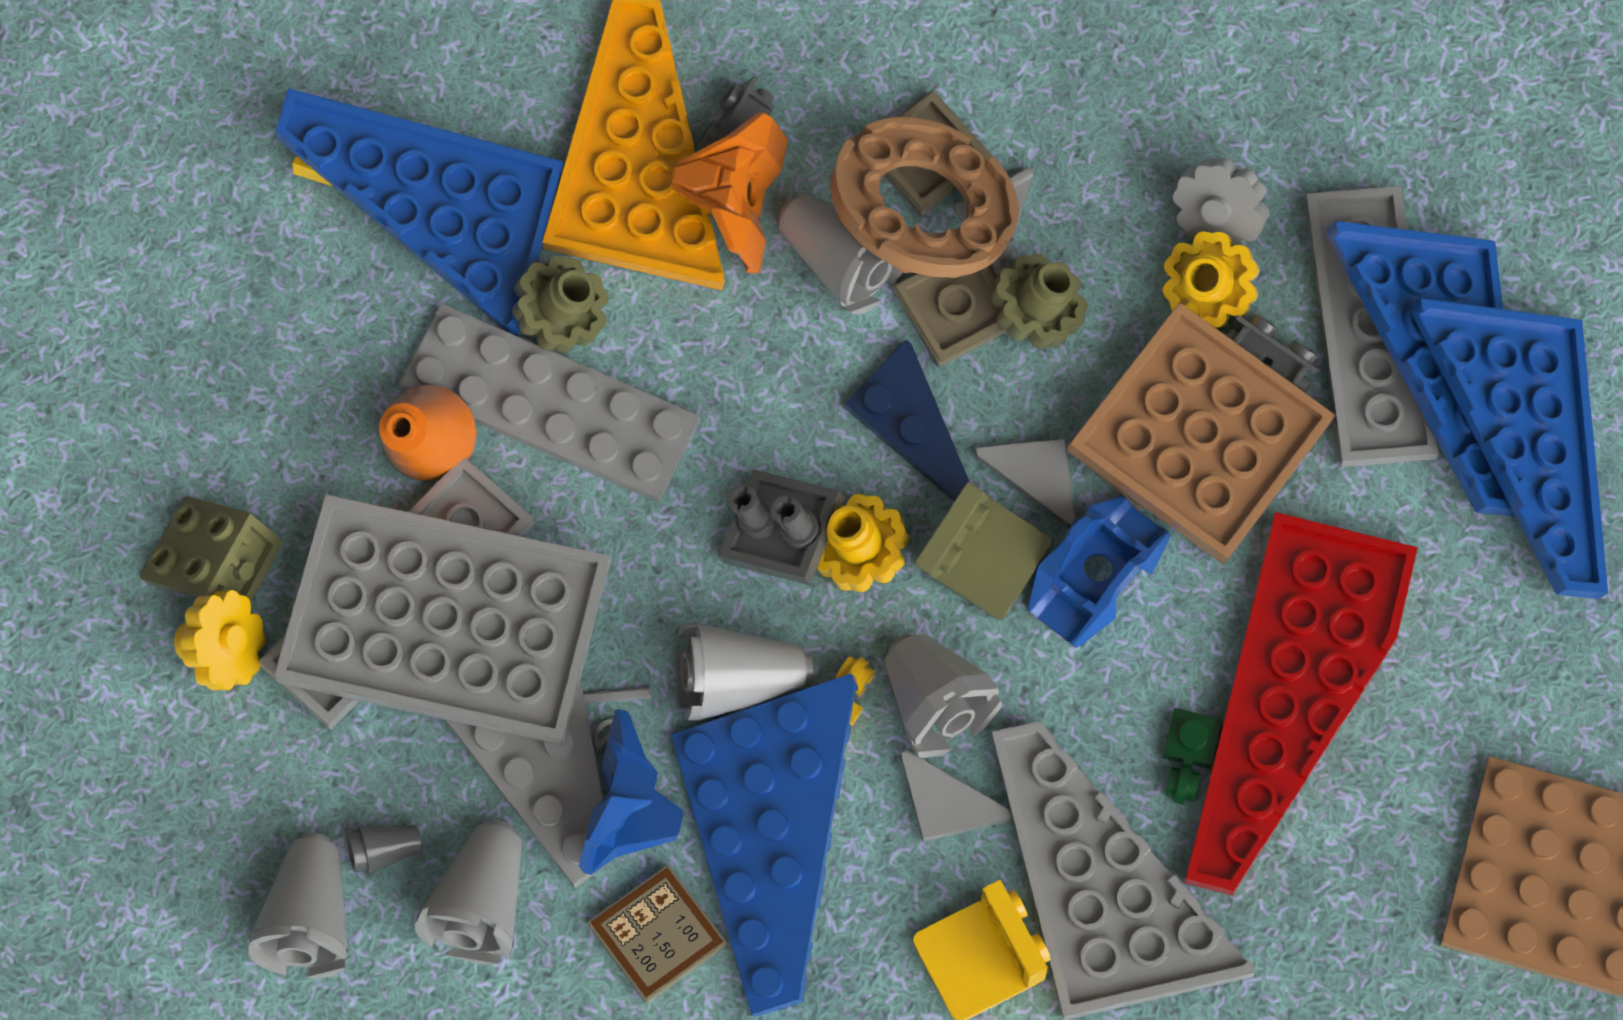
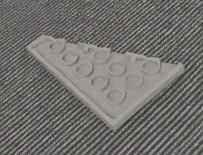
[444,679,614,888]
[991,721,1255,1020]

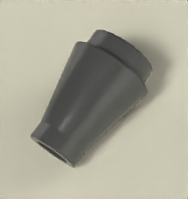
[346,825,422,875]

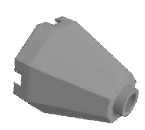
[884,634,1002,758]

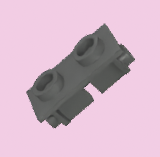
[697,76,774,148]
[1227,313,1323,393]

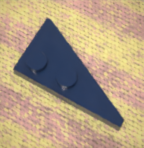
[844,340,970,502]

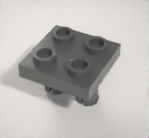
[718,469,845,585]

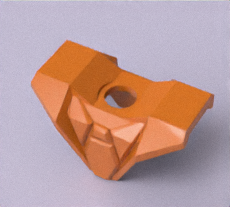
[672,112,788,274]

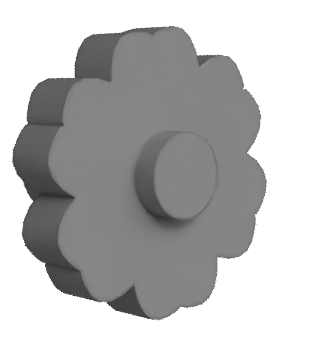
[1173,158,1270,246]

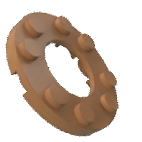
[830,117,1019,278]

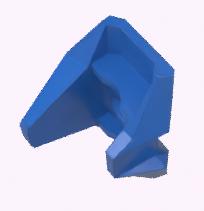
[1027,496,1170,648]
[579,709,683,875]

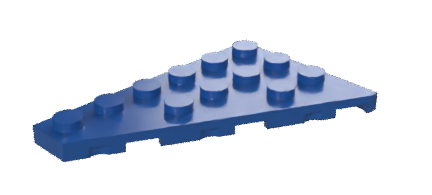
[1326,221,1516,517]
[1411,298,1608,599]
[671,673,858,1017]

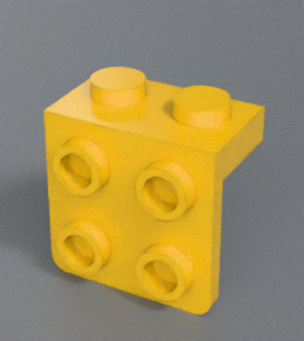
[913,880,1051,1020]

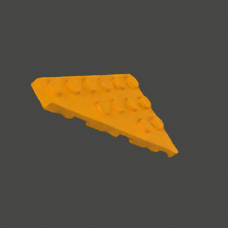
[542,0,725,291]

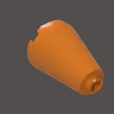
[379,385,477,481]

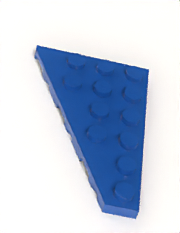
[275,88,564,336]

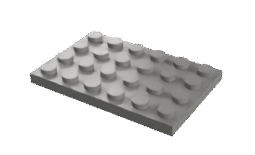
[274,494,611,745]

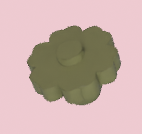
[990,253,1088,349]
[512,255,609,353]

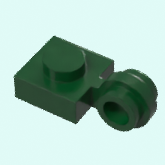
[1163,708,1222,805]

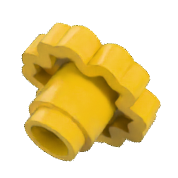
[1163,231,1260,328]
[817,494,910,593]
[174,590,266,691]

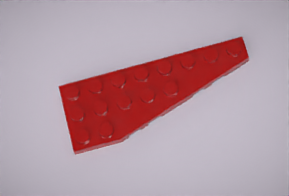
[1184,512,1418,896]

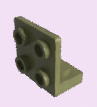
[914,482,1053,620]
[140,496,284,602]

